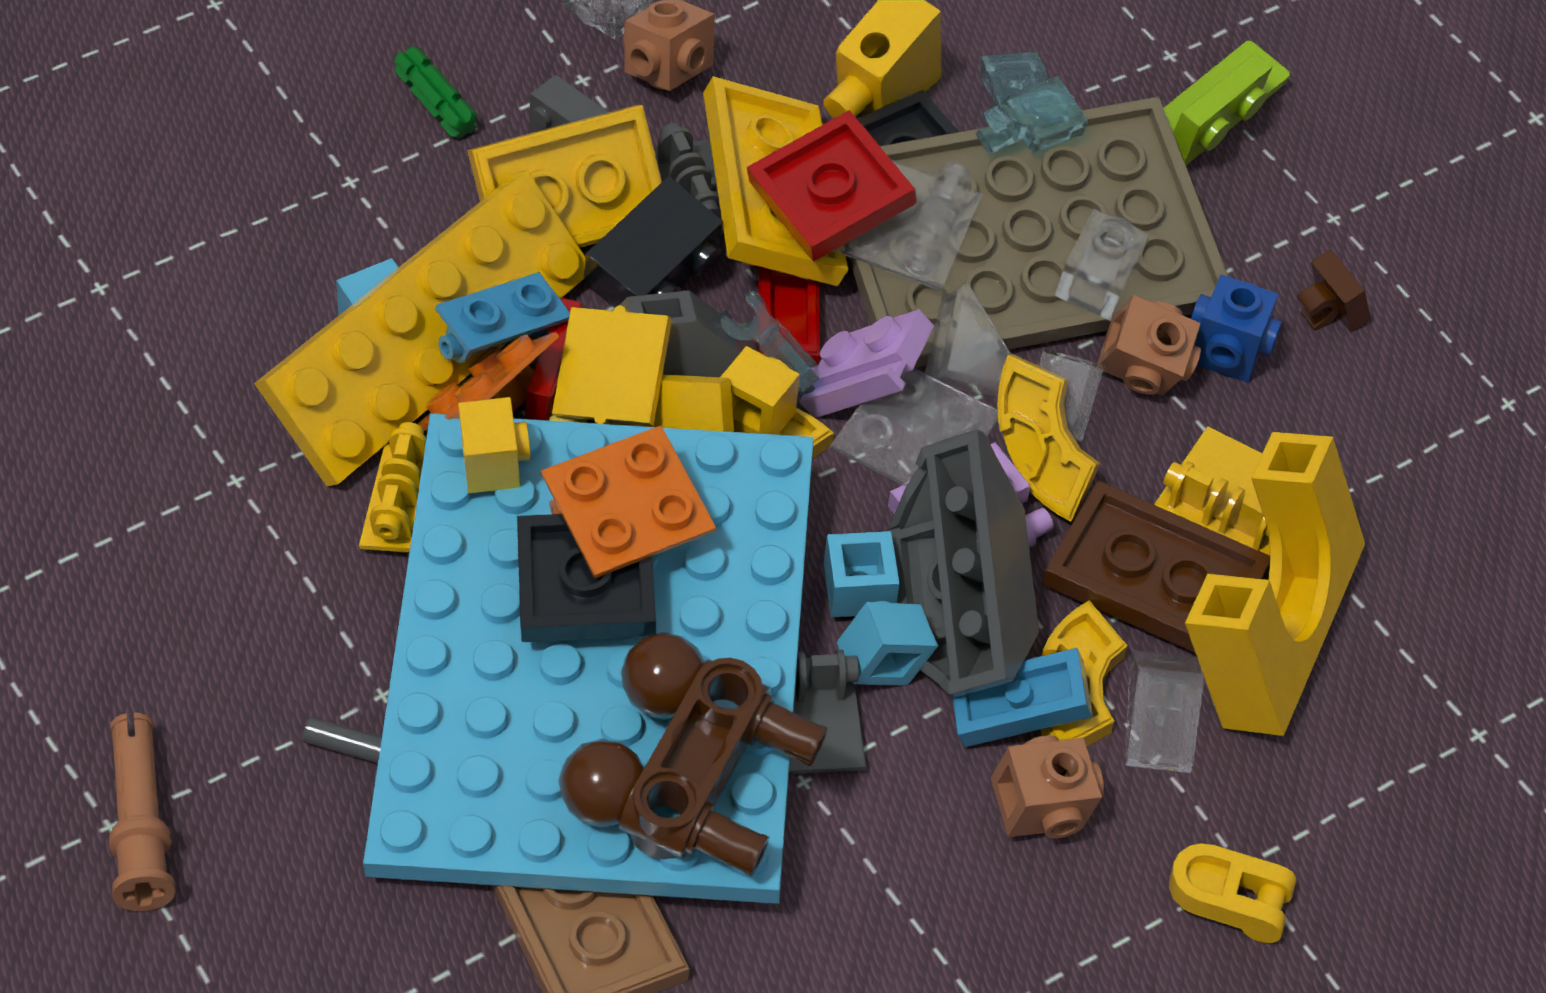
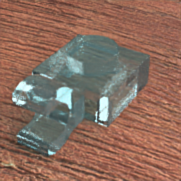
[976,76,1088,153]
[720,290,820,394]

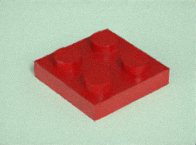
[747,110,917,262]

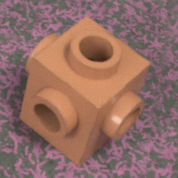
[623,0,715,91]
[1096,294,1201,396]
[990,735,1104,838]

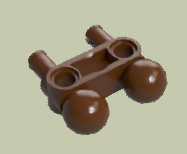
[559,632,828,877]

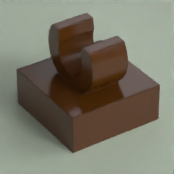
[1297,249,1371,333]

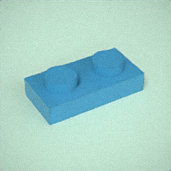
[952,648,1093,747]

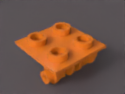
[418,332,559,431]
[541,425,716,578]

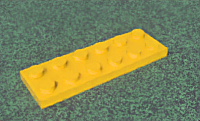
[254,170,586,487]

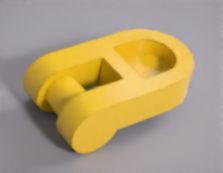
[1169,843,1296,943]

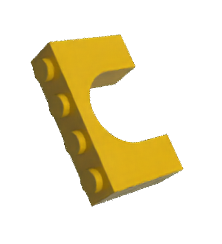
[1185,432,1365,736]

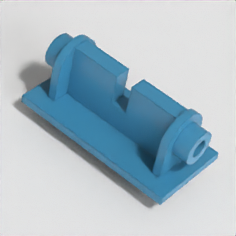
[435,272,570,363]

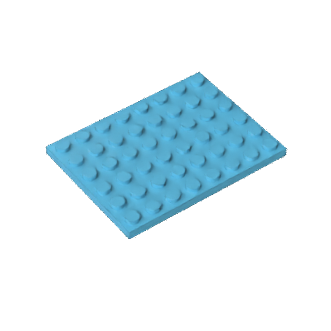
[363,413,813,904]

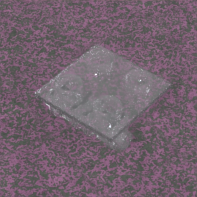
[834,160,982,292]
[830,368,998,487]

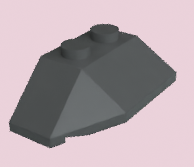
[888,429,1039,697]

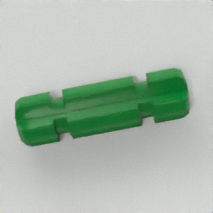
[394,46,477,139]

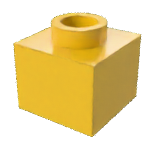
[721,346,800,435]
[458,397,531,494]

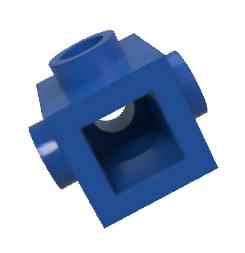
[1191,274,1283,383]

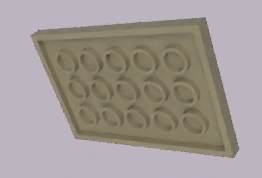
[844,96,1228,368]

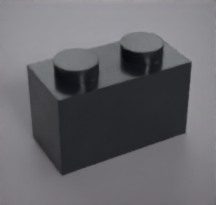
[583,176,723,308]

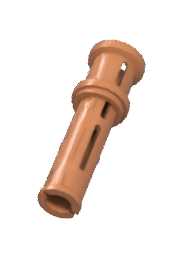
[108,713,176,911]

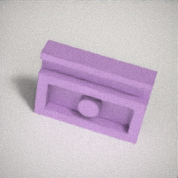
[799,309,934,418]

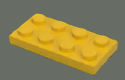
[703,76,848,286]

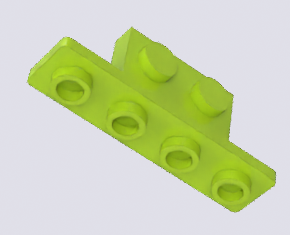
[1164,41,1290,165]

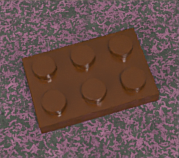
[1043,480,1270,653]

